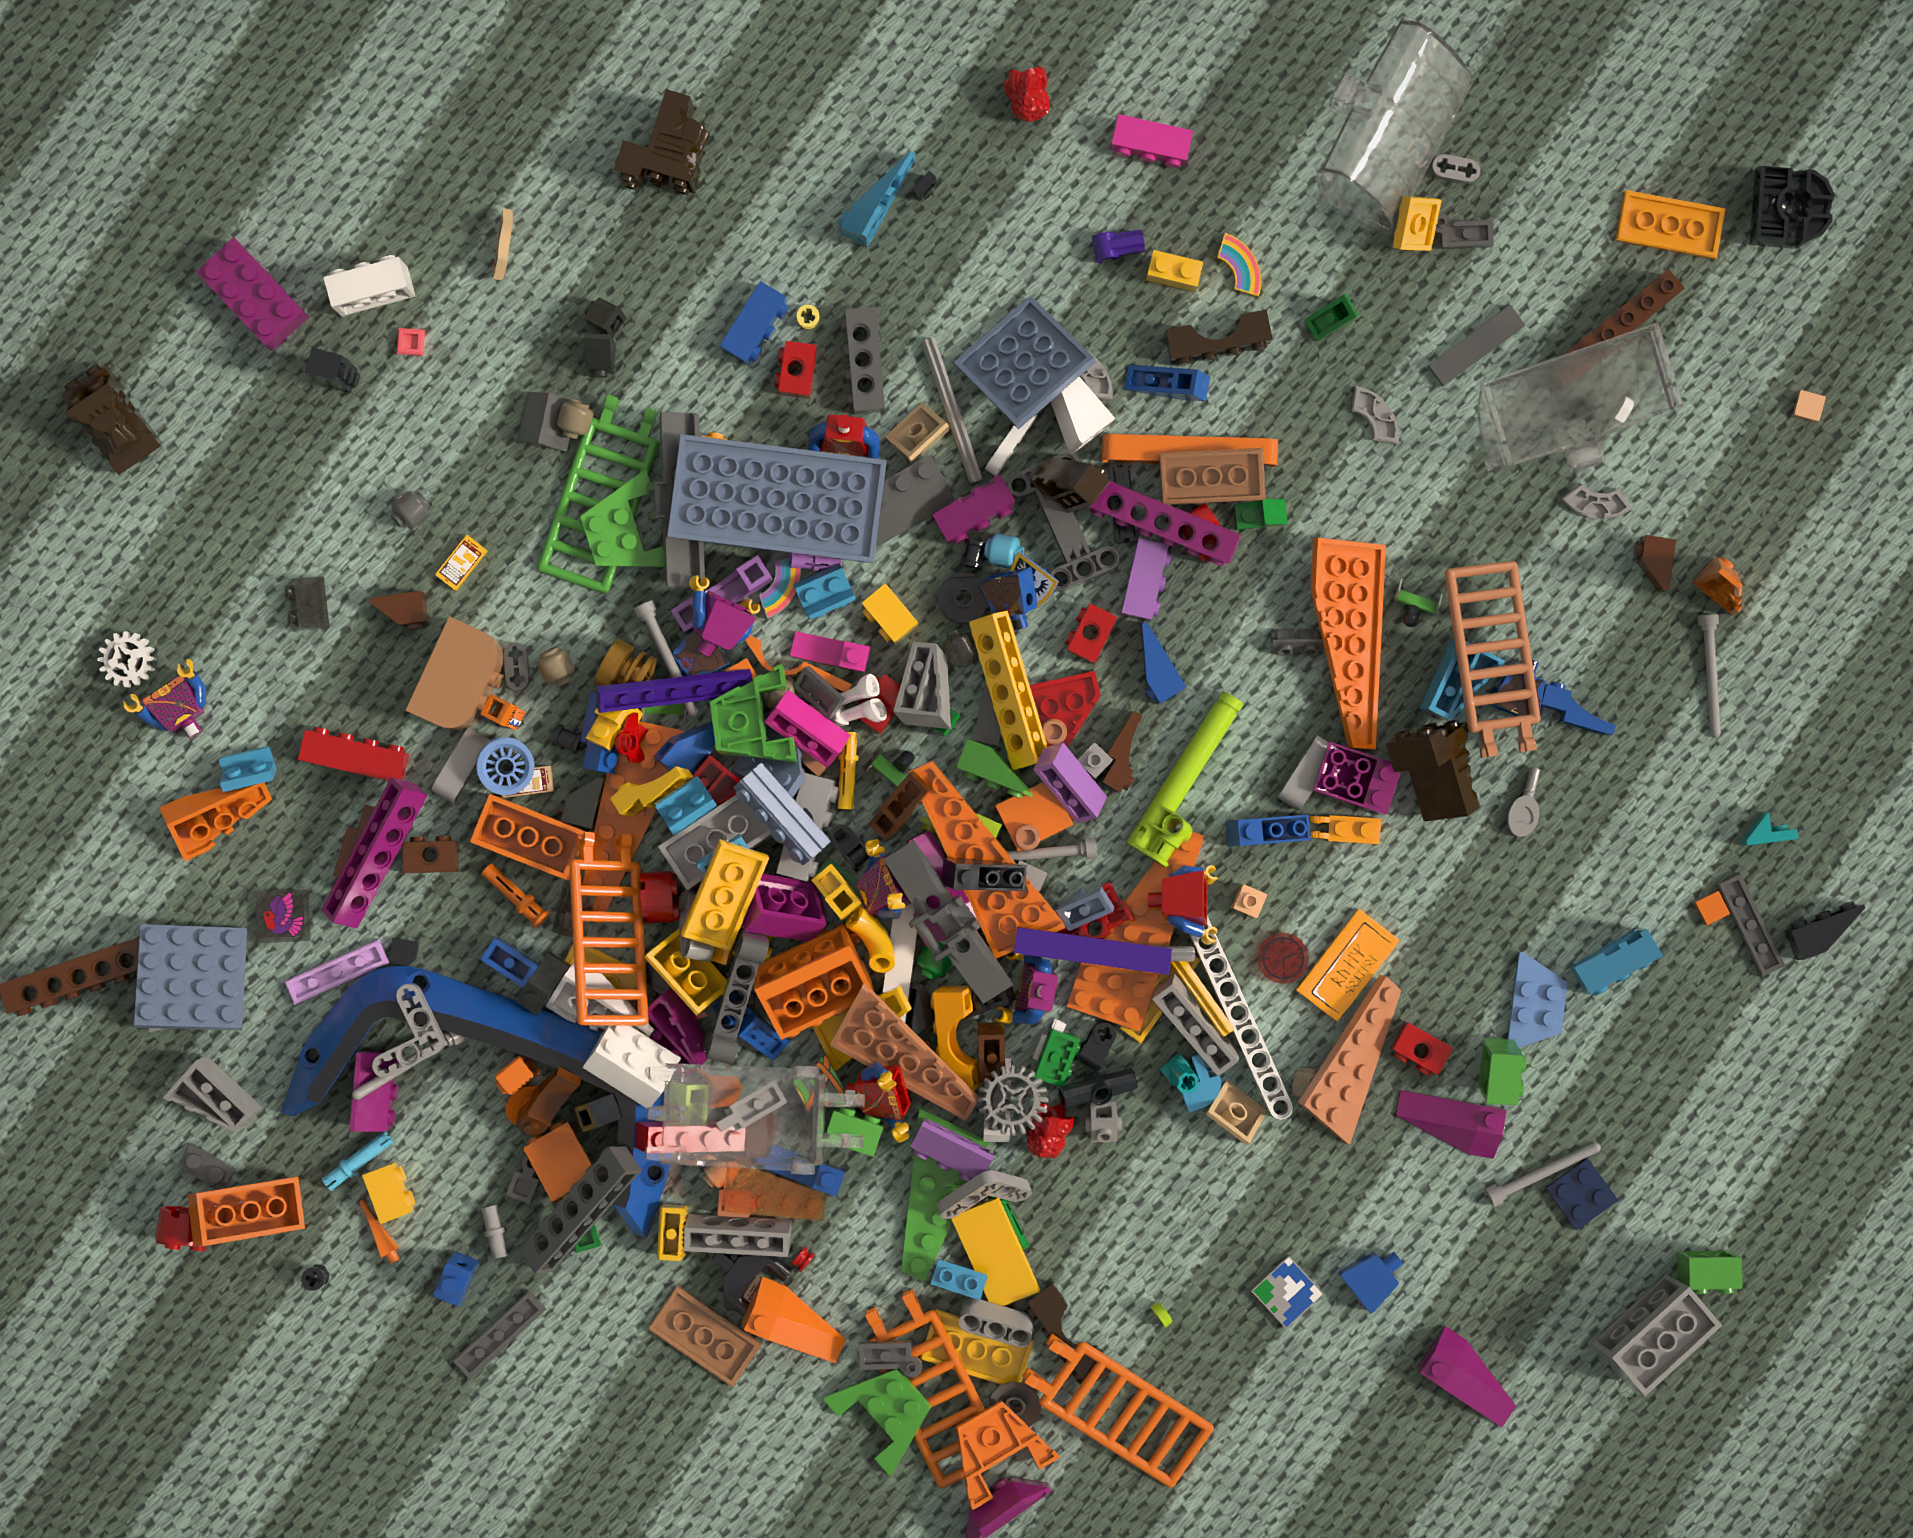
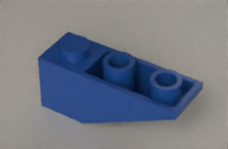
[653,721,715,774]
[1225,815,1311,847]

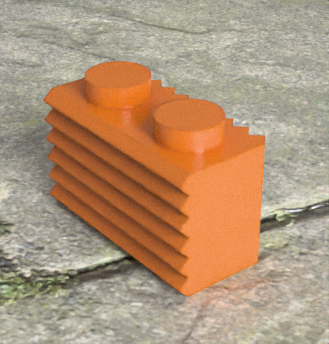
[494,1055,540,1095]

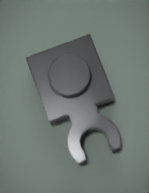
[506,1155,540,1204]

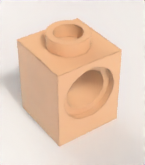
[1231,884,1267,918]

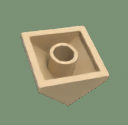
[885,402,949,465]
[1203,1080,1268,1145]

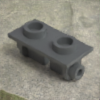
[1271,629,1324,656]

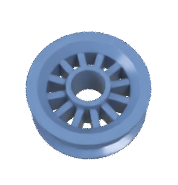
[476,737,534,795]

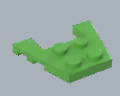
[580,470,665,567]
[710,664,797,762]
[823,1368,932,1476]

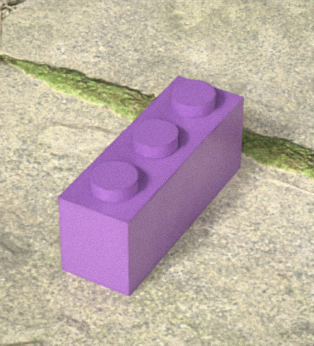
[1120,538,1172,622]
[1033,742,1107,823]

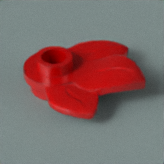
[615,712,648,763]

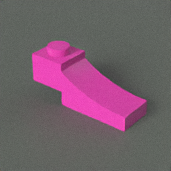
[790,631,870,673]

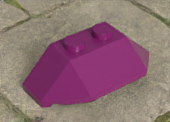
[964,1476,1052,1538]

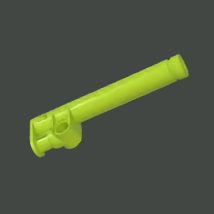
[1126,691,1244,868]

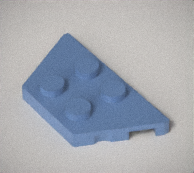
[1507,952,1568,1048]

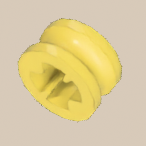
[796,305,820,329]

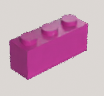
[1111,114,1193,168]
[764,690,850,768]

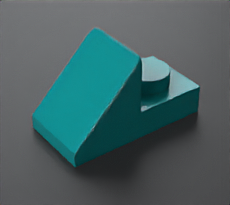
[1741,812,1799,846]

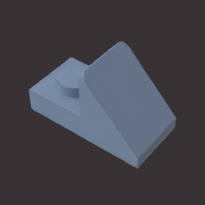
[1056,886,1114,931]

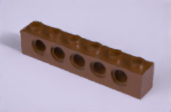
[1545,269,1685,390]
[0,937,140,1017]

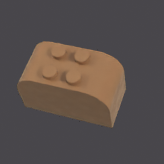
[405,616,504,730]

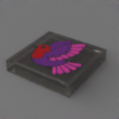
[255,889,311,944]

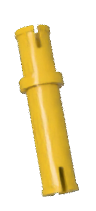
[837,732,859,809]

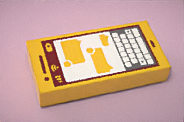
[435,535,488,591]

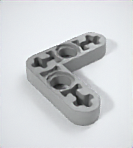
[372,983,445,1078]
[937,1170,1032,1219]

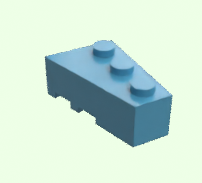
[1419,639,1505,720]
[1570,928,1663,996]

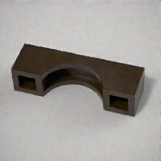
[1164,309,1273,366]
[1026,1282,1111,1385]

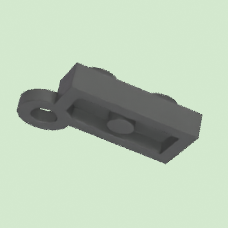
[178,1143,236,1190]

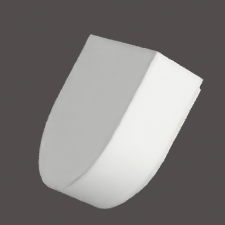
[1608,396,1634,423]

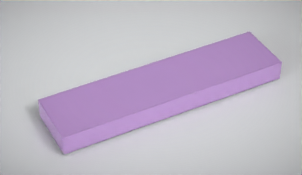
[284,939,390,1005]

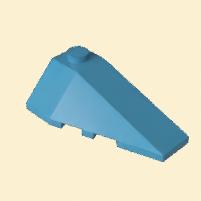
[838,151,916,248]

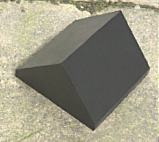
[517,392,570,452]

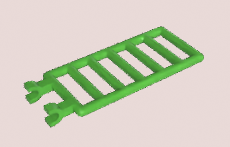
[537,395,660,594]

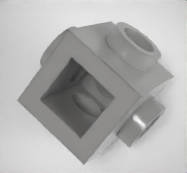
[1085,1102,1122,1143]

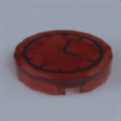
[1257,932,1309,984]

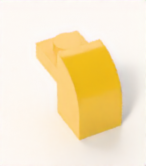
[586,708,643,751]
[812,864,863,920]

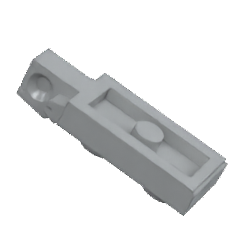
[716,1080,787,1132]

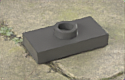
[793,666,845,719]

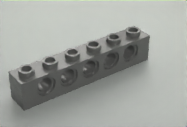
[519,1146,642,1274]

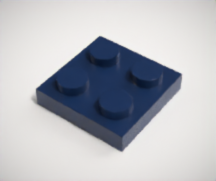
[1545,1158,1619,1231]

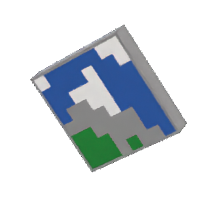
[1251,1255,1324,1329]

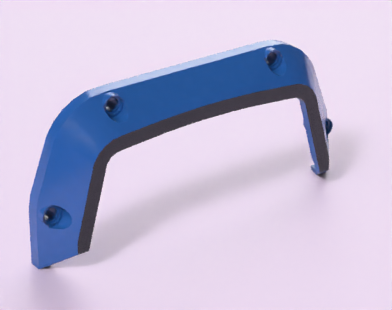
[281,966,672,1238]

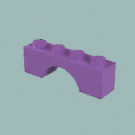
[671,555,773,635]

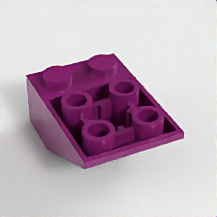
[1313,741,1401,815]

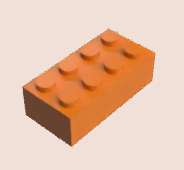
[470,794,587,880]
[187,1177,305,1247]

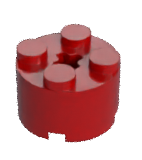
[640,871,679,924]
[155,1206,206,1251]

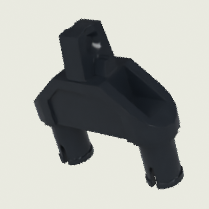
[712,1253,793,1317]

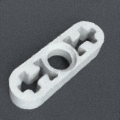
[985,415,1038,476]

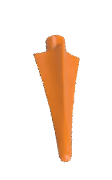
[359,1200,400,1264]

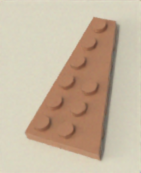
[1298,975,1401,1145]
[830,983,979,1121]

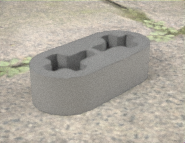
[1431,154,1480,184]

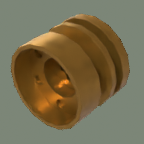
[593,638,658,687]

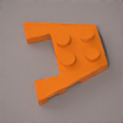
[956,1401,1060,1510]

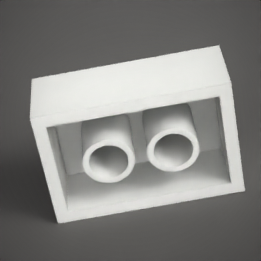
[324,255,415,316]
[583,1026,681,1109]

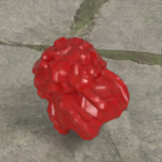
[1003,65,1050,122]
[1026,1103,1074,1158]

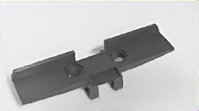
[647,412,705,587]
[883,840,1013,1004]

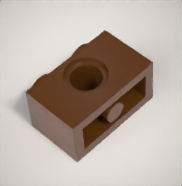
[403,836,459,873]

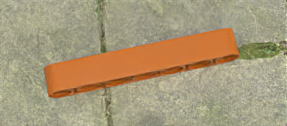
[1101,434,1278,467]

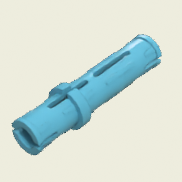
[322,1132,394,1191]

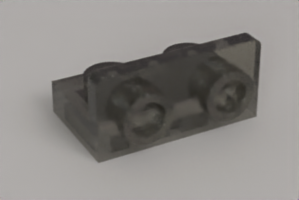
[285,577,329,632]
[552,881,596,937]

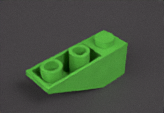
[956,739,1033,799]

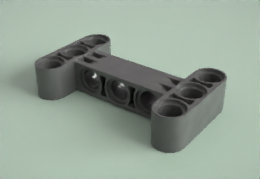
[1007,453,1119,592]
[703,927,769,1065]

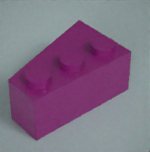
[932,474,1015,545]
[648,987,707,1081]

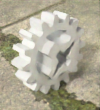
[98,631,157,688]

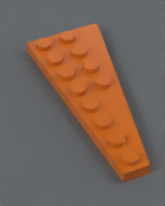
[582,721,686,923]
[908,760,1065,958]

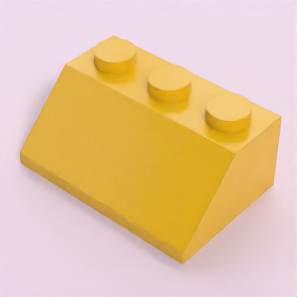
[644,929,727,1016]

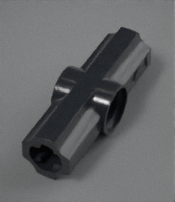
[1058,1068,1138,1109]

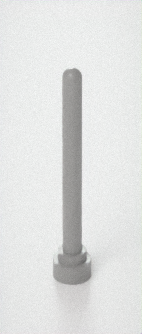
[634,600,699,717]
[1697,614,1721,738]
[1006,838,1097,861]
[352,1031,464,1100]
[1484,1142,1601,1208]

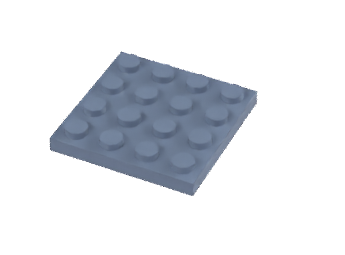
[954,296,1096,429]
[134,924,247,1031]

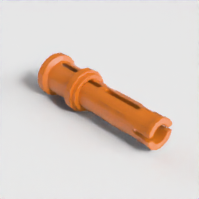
[481,863,551,929]

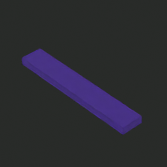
[597,669,752,713]
[1014,927,1172,975]

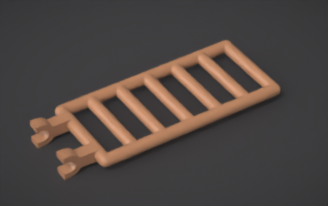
[1445,561,1541,758]

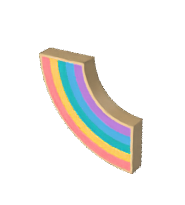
[493,208,513,281]

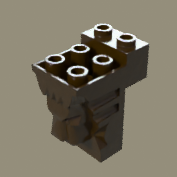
[614,89,710,195]
[62,363,162,475]
[1386,719,1480,821]

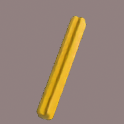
[1170,961,1234,1037]

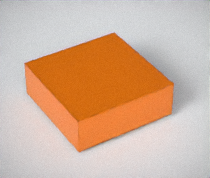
[1694,891,1730,925]

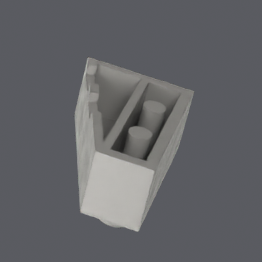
[893,642,951,729]
[163,1055,263,1133]

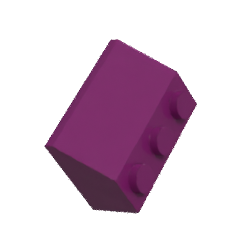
[743,874,827,941]
[349,1050,399,1132]

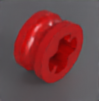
[791,1246,815,1273]

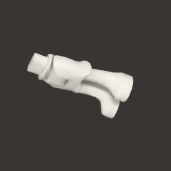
[810,674,887,727]

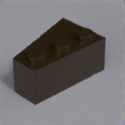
[1030,457,1111,513]

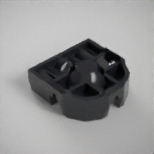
[1749,166,1834,249]

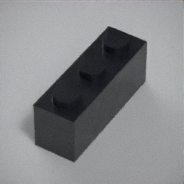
[305,347,360,393]

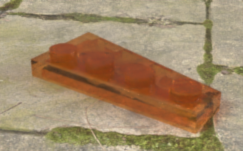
[721,1159,826,1221]

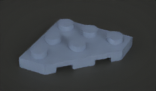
[733,723,805,798]

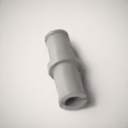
[481,1205,508,1260]

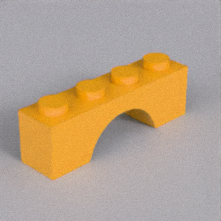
[931,986,980,1091]

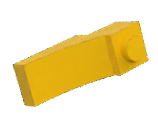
[610,767,694,817]

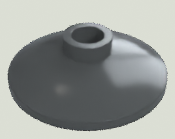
[989,1382,1041,1427]

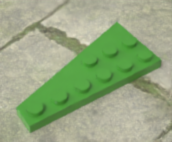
[901,1108,989,1282]

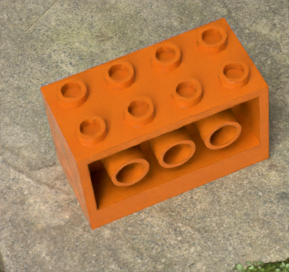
[750,924,874,1040]

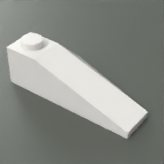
[546,962,654,1037]

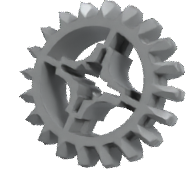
[978,1065,1049,1136]

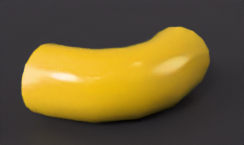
[846,906,895,973]

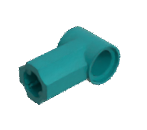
[1159,1053,1199,1093]

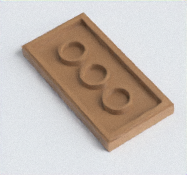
[1159,447,1266,504]
[647,1285,762,1387]

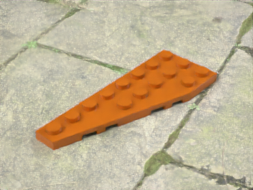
[1311,538,1386,750]
[1067,832,1205,1031]

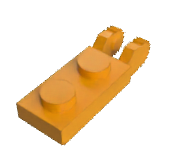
[1309,815,1381,844]

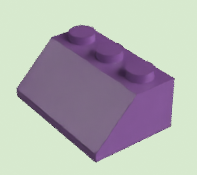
[910,1117,994,1181]

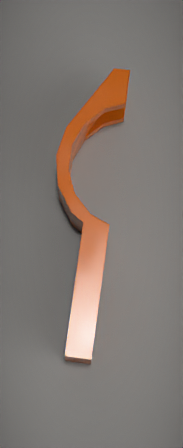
[745,635,852,692]

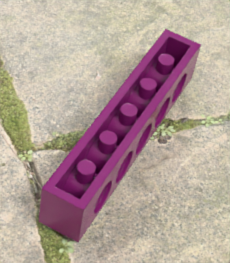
[1088,481,1242,567]
[321,777,428,928]

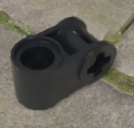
[831,824,870,873]
[1075,1020,1117,1072]

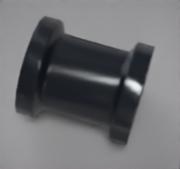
[960,539,986,570]
[551,724,582,754]
[301,1264,330,1291]

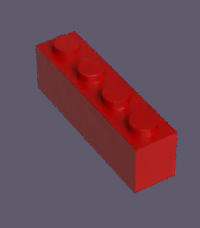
[298,727,410,781]

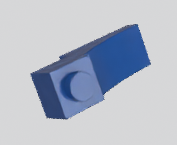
[1541,681,1616,736]
[580,691,619,774]
[712,991,790,1061]
[765,1144,846,1197]

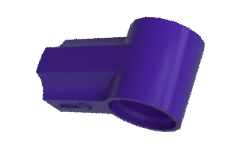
[1092,229,1145,263]

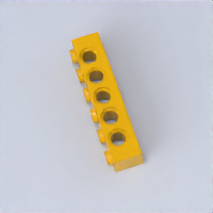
[969,611,1047,770]

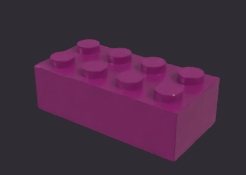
[196,237,309,351]

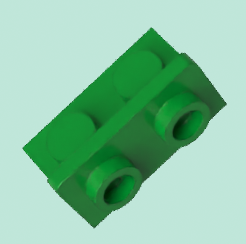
[1034,1028,1081,1086]

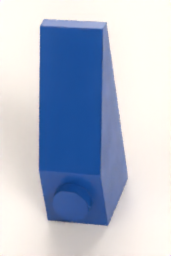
[1124,365,1210,402]
[1141,621,1187,704]

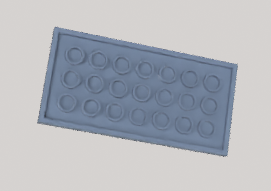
[667,434,887,564]

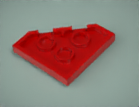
[1030,671,1101,748]

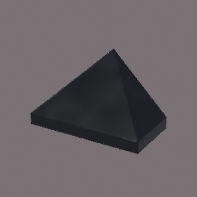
[905,983,935,1035]

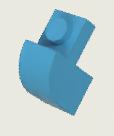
[1181,1053,1221,1113]

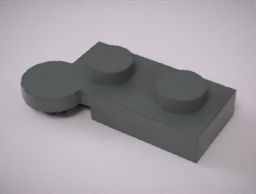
[1435,213,1494,249]
[859,1340,923,1378]

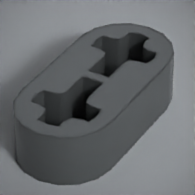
[504,642,530,691]

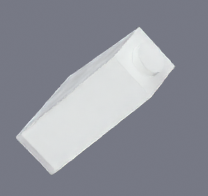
[1051,377,1115,454]

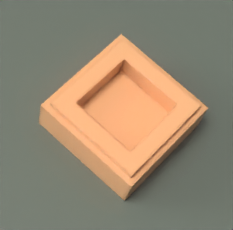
[1792,390,1826,422]

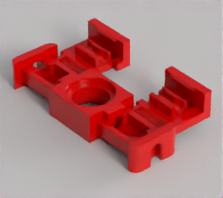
[1056,882,1135,939]

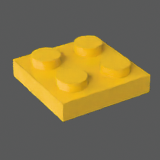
[1393,196,1441,251]

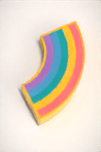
[1217,233,1261,298]

